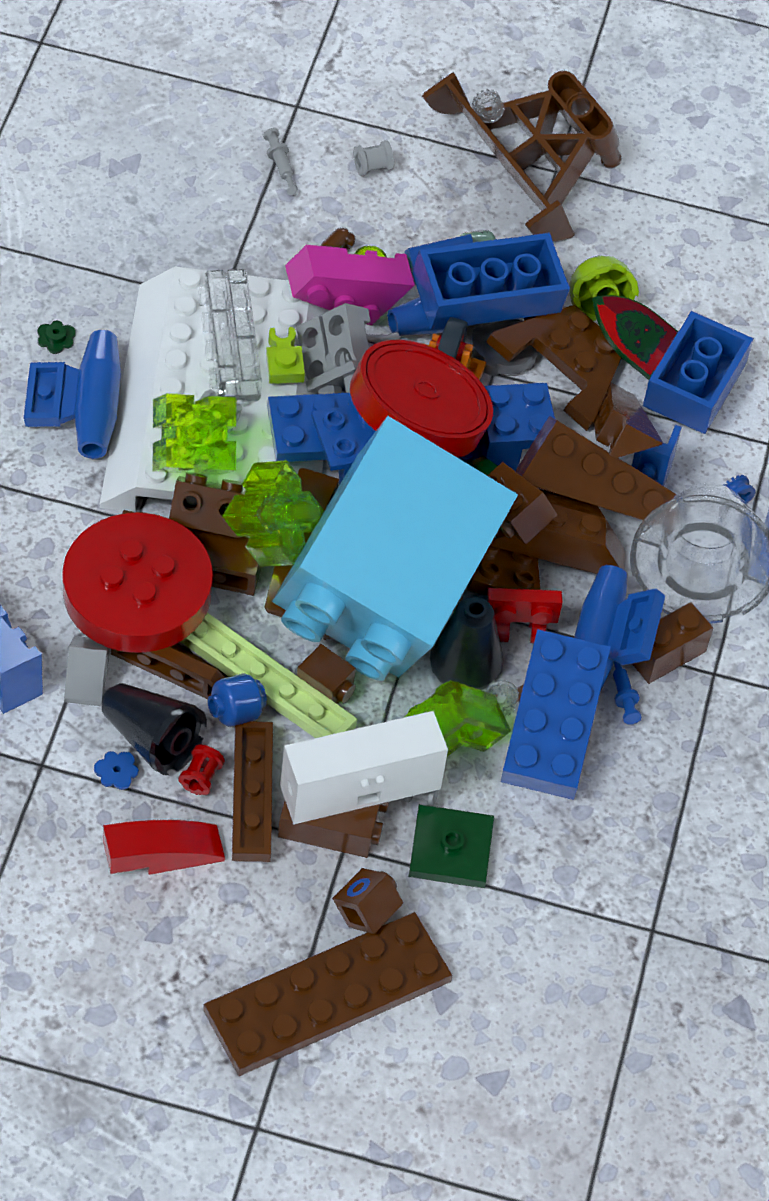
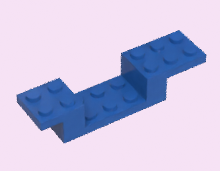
[267,383,555,471]

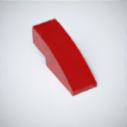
[103,820,225,875]

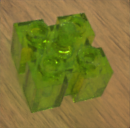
[152,393,236,475]
[222,460,324,567]

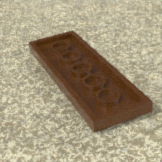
[203,912,452,1076]

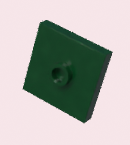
[408,804,494,889]

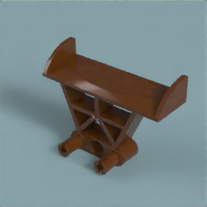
[422,70,622,242]

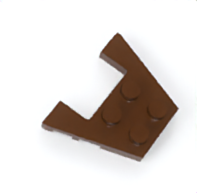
[486,304,621,431]

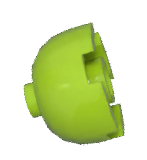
[569,255,639,321]

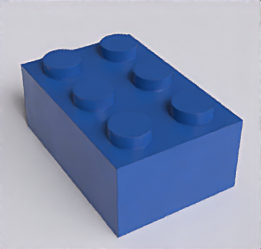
[643,311,754,434]

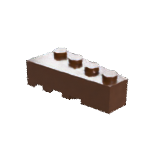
[515,416,677,525]

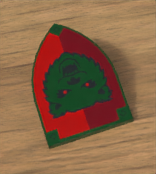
[592,295,679,380]

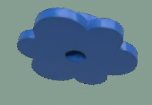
[94,751,139,790]

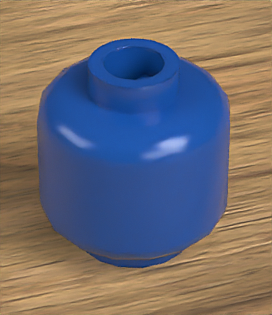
[208,673,267,727]

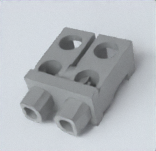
[296,303,370,394]

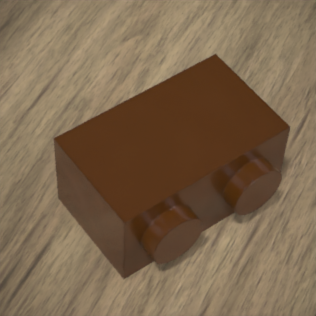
[631,602,713,684]

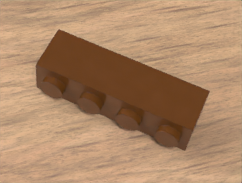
[122,510,265,596]

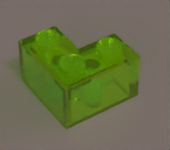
[403,680,511,757]

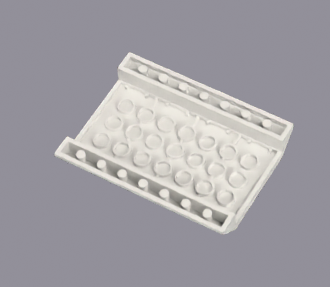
[100,266,330,531]

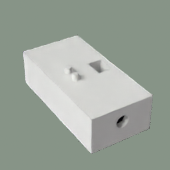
[280,711,448,824]

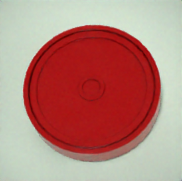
[350,340,493,458]
[62,513,213,653]

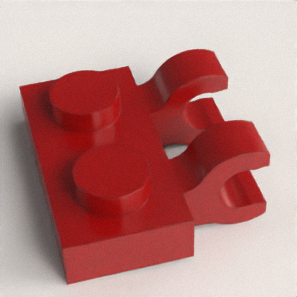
[486,588,563,643]

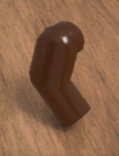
[321,228,356,250]

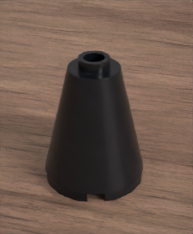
[430,597,504,693]
[102,683,207,775]

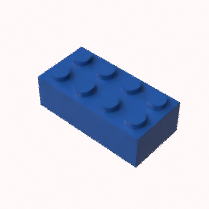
[412,233,570,330]
[501,629,611,800]

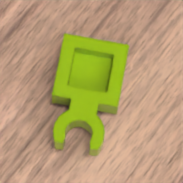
[266,327,305,384]

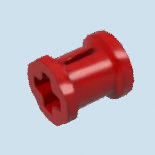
[178,744,225,795]

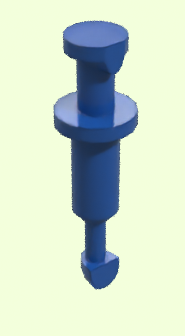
[613,661,642,725]

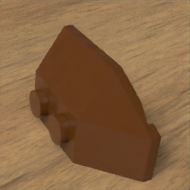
[490,489,625,574]

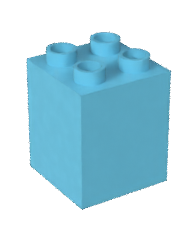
[272,416,518,681]

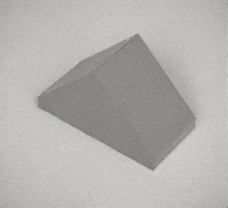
[64,636,111,706]

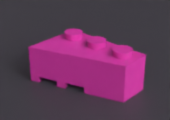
[285,245,415,326]

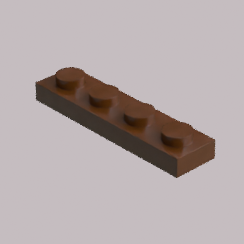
[232,721,273,862]

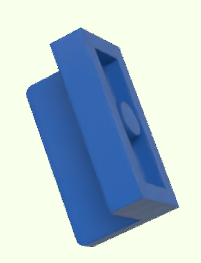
[631,425,682,486]

